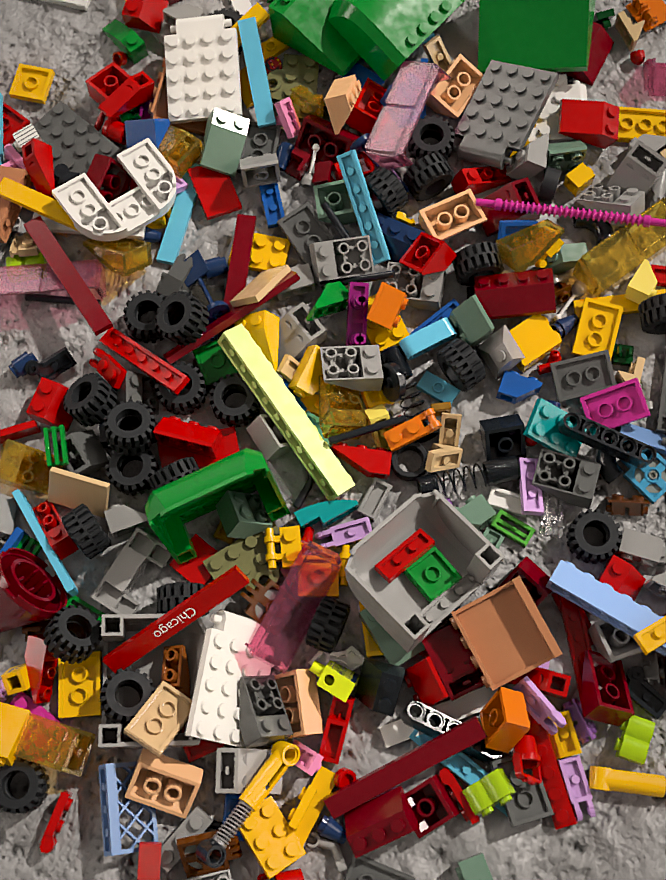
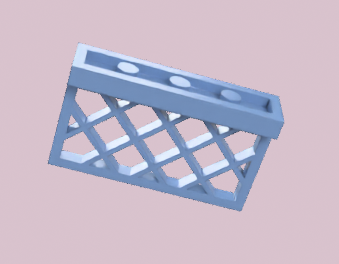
[98,761,158,857]

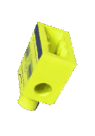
[309,660,360,703]

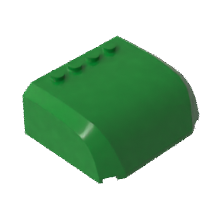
[328,0,465,81]
[145,448,290,565]

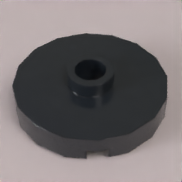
[381,362,406,402]

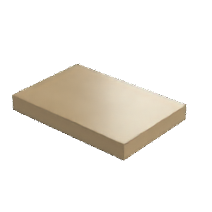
[230,264,291,307]
[48,467,110,518]
[124,681,192,758]

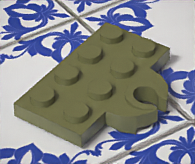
[267,54,319,122]
[203,519,281,594]

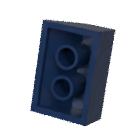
[375,211,424,264]

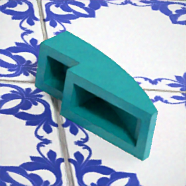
[294,500,359,531]

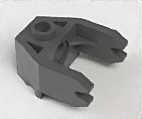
[156,253,196,297]

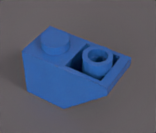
[496,370,543,404]

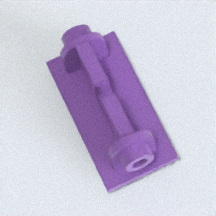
[562,698,597,744]

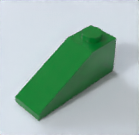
[102,19,148,65]
[306,281,348,321]

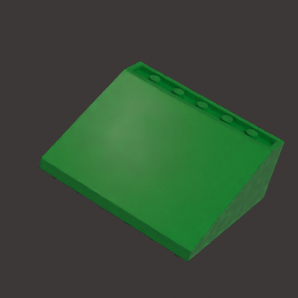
[268,0,361,77]
[478,0,596,75]

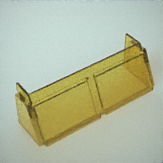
[573,197,666,297]

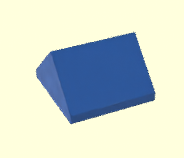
[124,119,171,149]

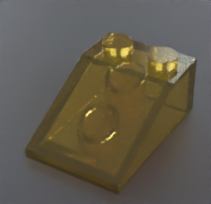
[496,219,565,272]
[83,238,152,277]

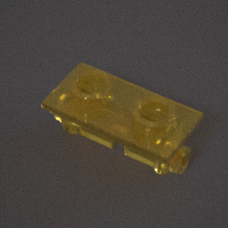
[290,85,326,116]

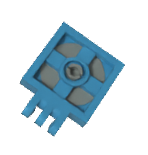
[621,451,666,504]

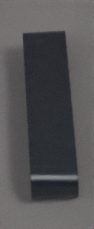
[558,412,657,468]
[401,701,503,764]

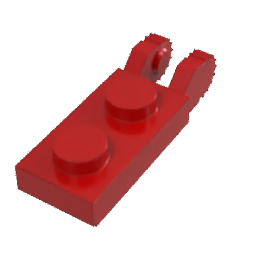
[89,348,127,389]
[439,768,480,824]
[39,791,74,854]

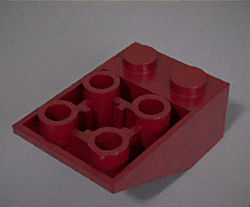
[480,177,541,237]
[422,623,484,701]

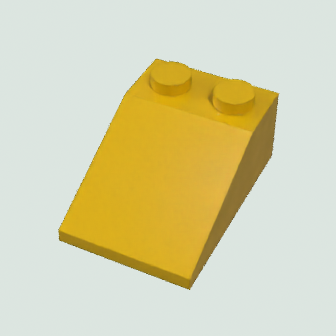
[234,310,279,372]

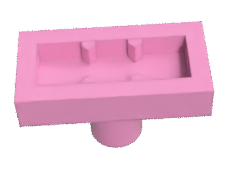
[274,97,301,139]
[0,143,27,171]
[285,739,324,776]

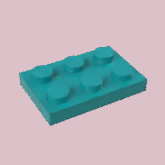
[523,398,587,457]

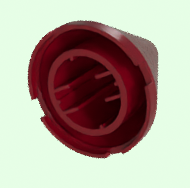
[0,548,67,633]

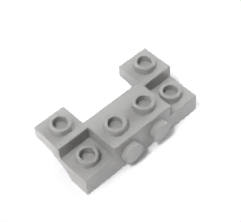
[91,528,172,614]

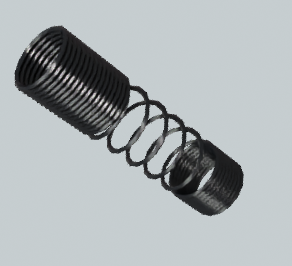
[380,346,439,443]
[416,455,520,496]

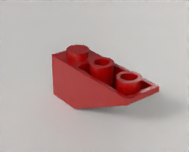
[98,71,155,120]
[22,138,55,197]
[451,167,511,195]
[331,442,392,480]
[32,499,79,560]
[25,634,58,704]
[508,667,571,700]

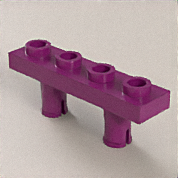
[345,282,369,346]

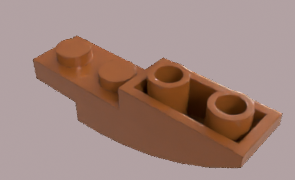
[161,645,190,733]

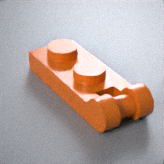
[383,408,442,452]

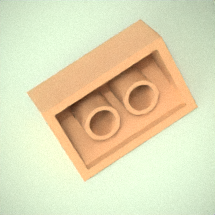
[426,54,483,119]
[324,75,361,135]
[418,189,487,241]
[274,669,324,740]
[124,748,204,819]

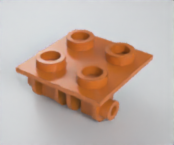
[625,0,666,33]

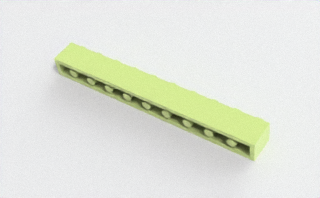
[217,323,355,501]

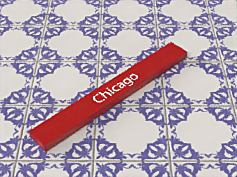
[102,565,249,673]

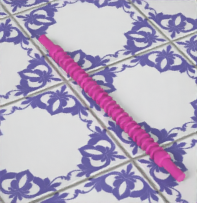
[475,198,666,227]

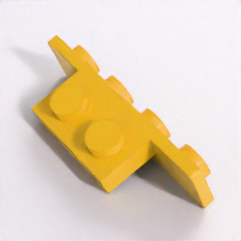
[287,766,335,847]

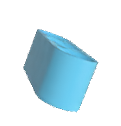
[399,317,457,360]

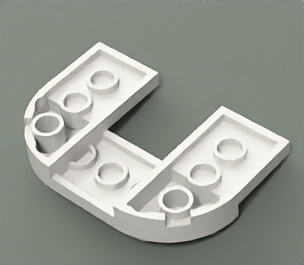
[52,138,176,241]

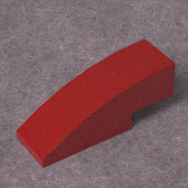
[319,695,356,765]

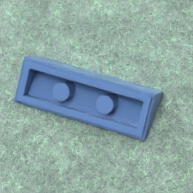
[618,423,666,455]

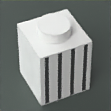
[12,123,43,153]

